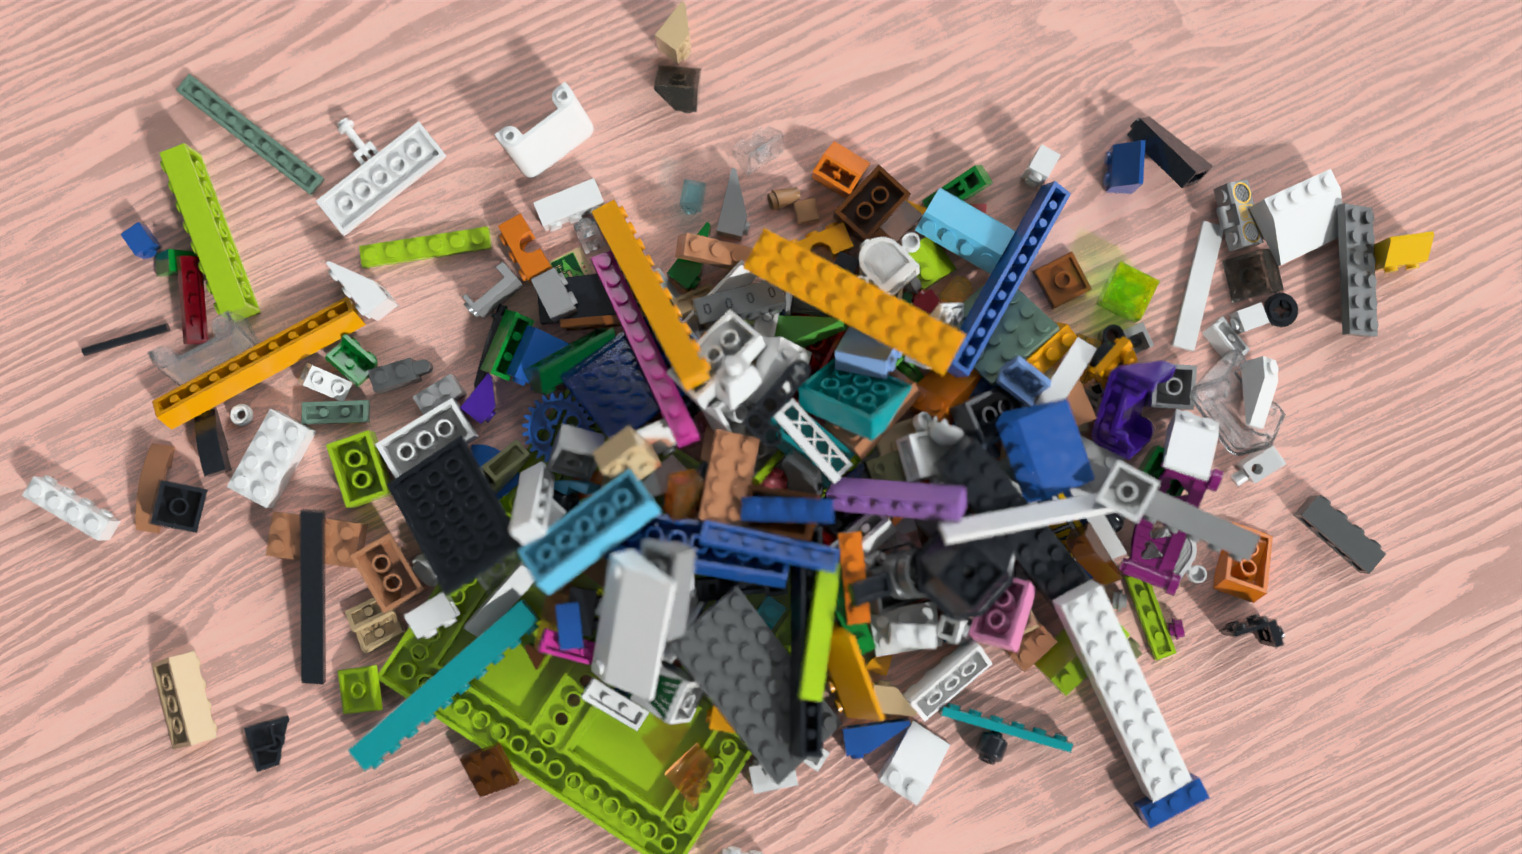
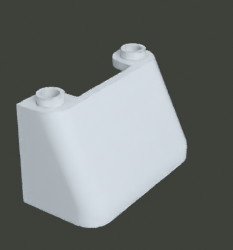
[495,82,593,178]

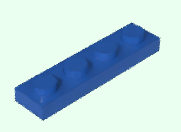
[741,497,834,523]

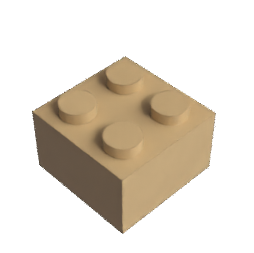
[593,426,661,481]

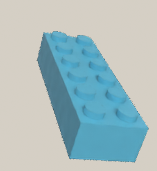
[518,468,662,594]

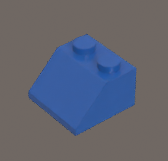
[1103,140,1145,194]

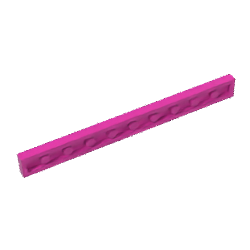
[591,250,699,448]

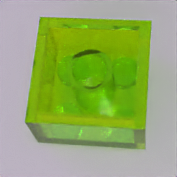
[1095,261,1160,323]

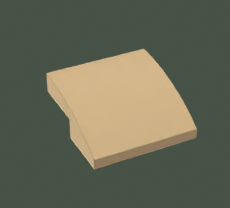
[345,597,405,654]

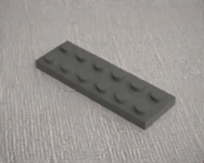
[1337,203,1379,337]

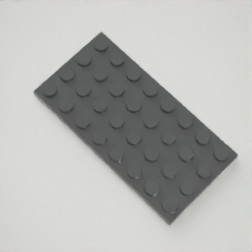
[667,586,842,785]

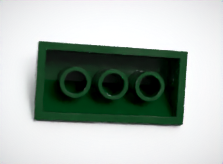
[523,328,616,395]

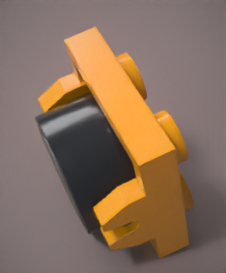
[1088,336,1138,390]

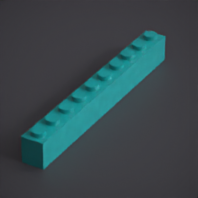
[348,600,541,771]

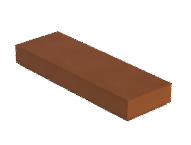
[560,315,621,331]

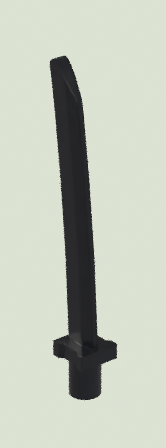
[474,304,507,389]

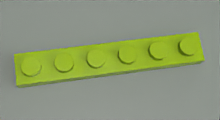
[359,226,492,269]

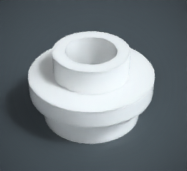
[230,404,253,426]

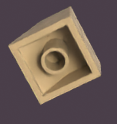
[655,1,692,65]

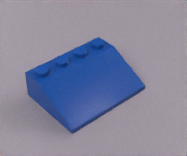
[996,398,1095,502]

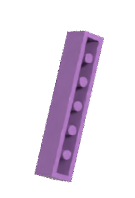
[827,477,967,522]

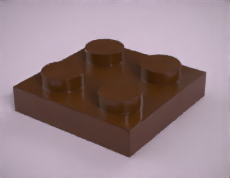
[460,742,520,798]

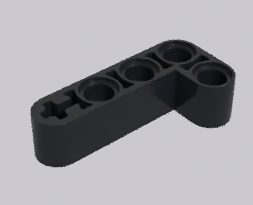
[744,359,810,447]

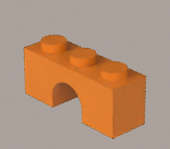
[498,213,553,286]

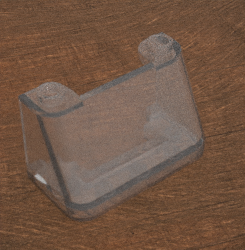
[148,311,260,386]
[1190,348,1286,456]

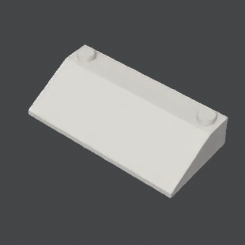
[591,549,676,701]

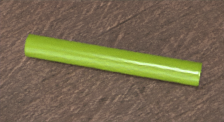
[752,449,785,486]

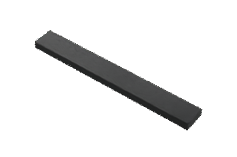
[300,509,326,684]

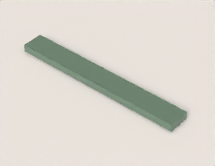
[176,74,325,196]

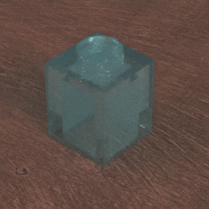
[680,179,706,215]

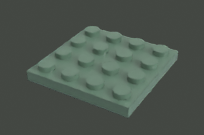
[958,284,1059,387]

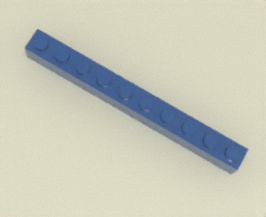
[947,181,1071,377]

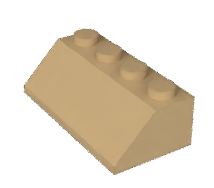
[151,651,217,749]

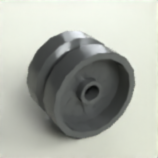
[882,548,927,599]

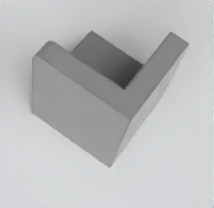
[1123,322,1154,354]

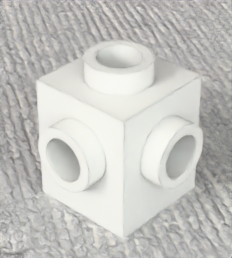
[937,614,973,645]

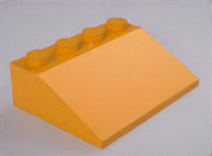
[826,621,885,721]

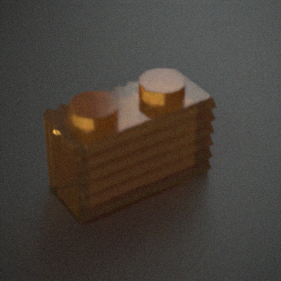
[663,469,703,522]

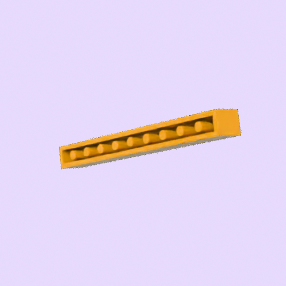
[591,200,711,391]
[152,296,366,430]

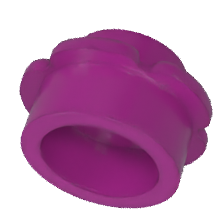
[1168,618,1185,640]

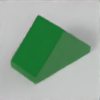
[155,249,198,277]

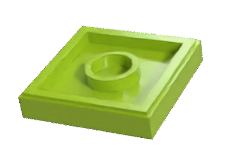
[337,665,383,715]

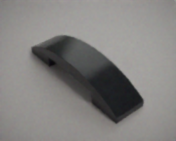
[697,576,788,602]

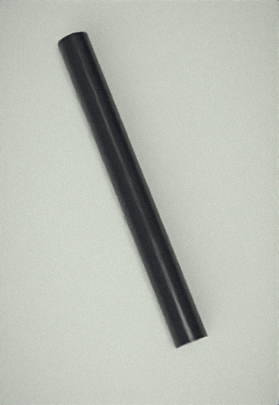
[81,323,170,356]

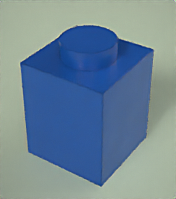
[120,222,162,259]

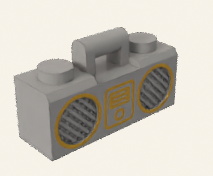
[1214,180,1264,251]

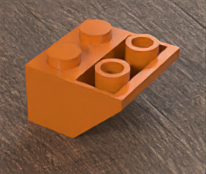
[812,141,871,199]

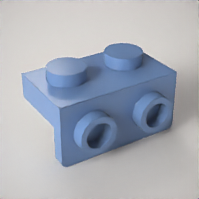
[997,355,1052,407]

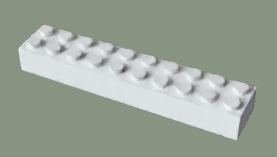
[1052,580,1192,802]

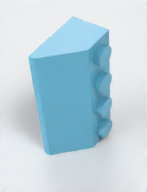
[915,188,1015,274]

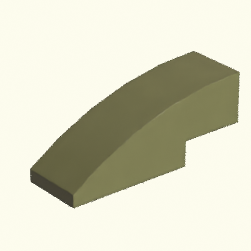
[481,439,531,494]

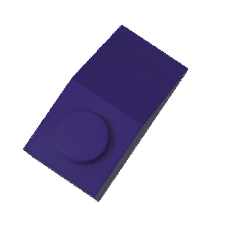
[460,373,496,424]

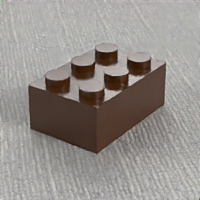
[833,164,911,244]

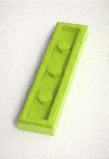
[1124,575,1176,661]

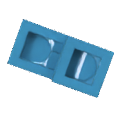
[553,479,601,495]

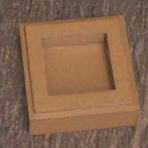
[794,198,820,225]

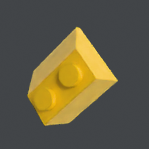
[1374,231,1434,273]

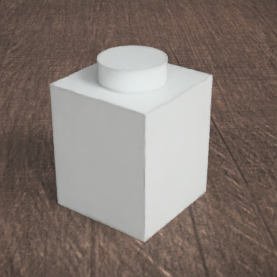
[1230,302,1269,334]

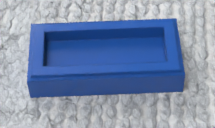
[556,602,583,651]

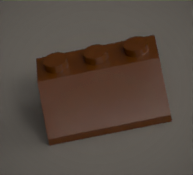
[743,485,821,540]

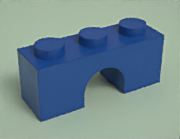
[1133,773,1210,829]

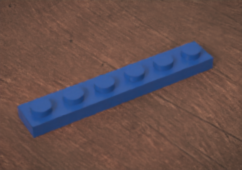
[700,520,840,574]

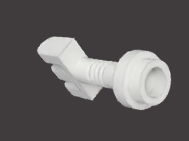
[337,118,379,165]

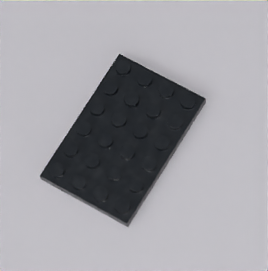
[387,436,525,596]

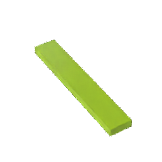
[798,563,841,701]

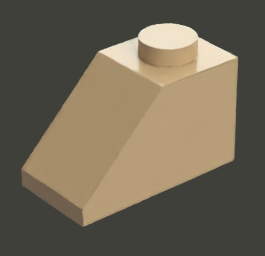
[872,680,917,716]

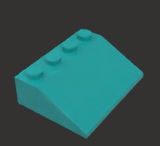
[799,358,912,441]

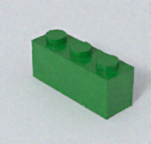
[481,309,535,381]

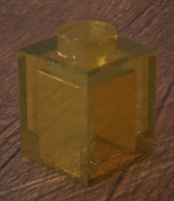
[938,274,973,303]

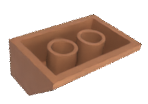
[350,533,425,614]

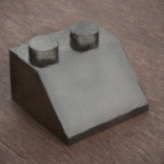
[1222,249,1284,303]

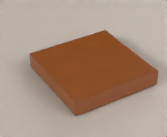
[1033,251,1092,310]

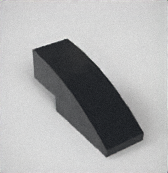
[194,408,232,477]

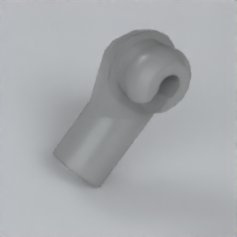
[864,550,887,571]

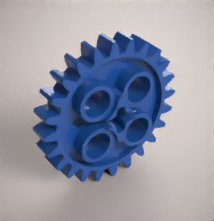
[522,392,595,463]

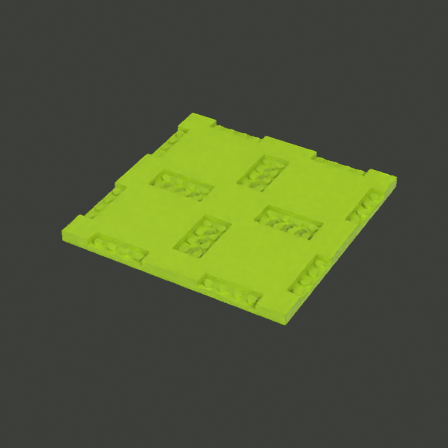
[378,380,837,854]

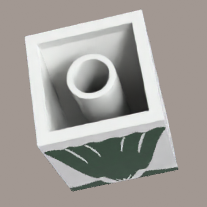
[627,660,704,724]

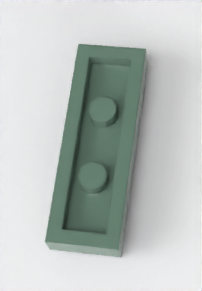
[302,400,370,425]

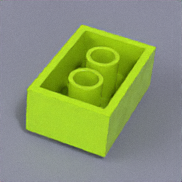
[326,430,392,508]

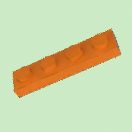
[837,531,871,625]

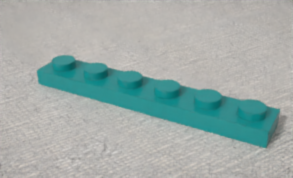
[939,702,1073,753]

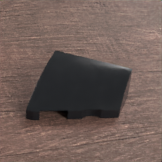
[243,715,289,772]

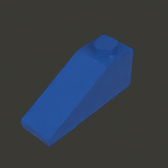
[842,718,910,759]

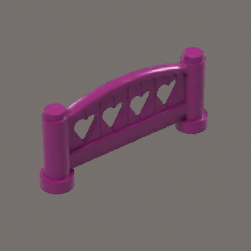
[1119,457,1224,596]

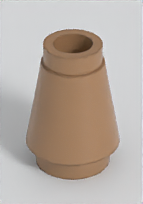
[767,187,801,211]

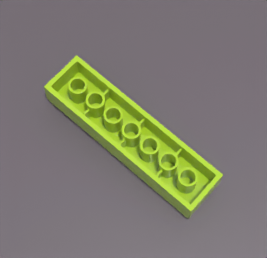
[159,143,261,322]

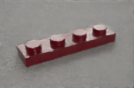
[176,256,209,344]

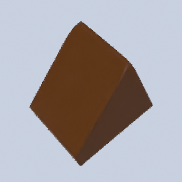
[524,643,548,670]

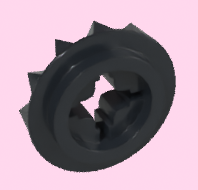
[1264,293,1298,328]

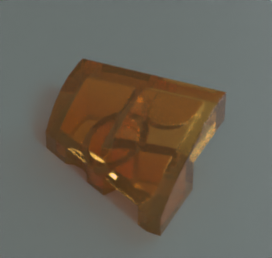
[664,742,715,808]

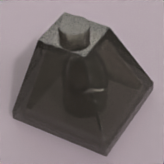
[654,65,701,113]

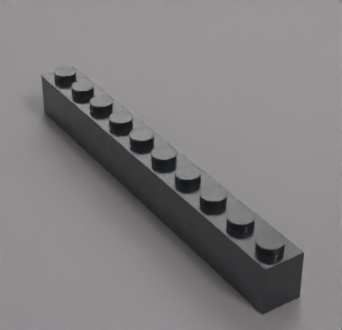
[791,526,822,758]

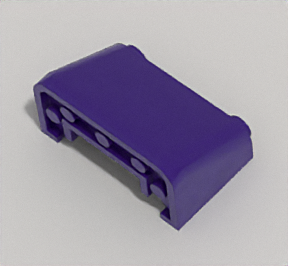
[1092,360,1176,460]

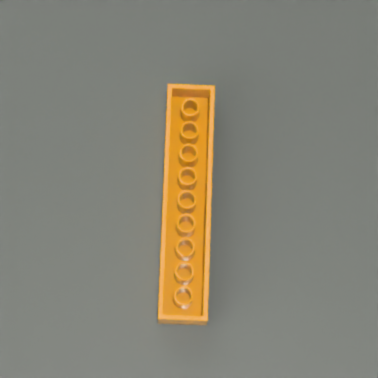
[743,228,966,375]

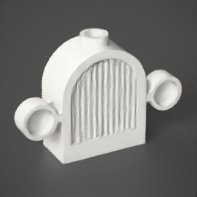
[857,232,920,296]
[896,412,953,485]
[1132,527,1207,583]

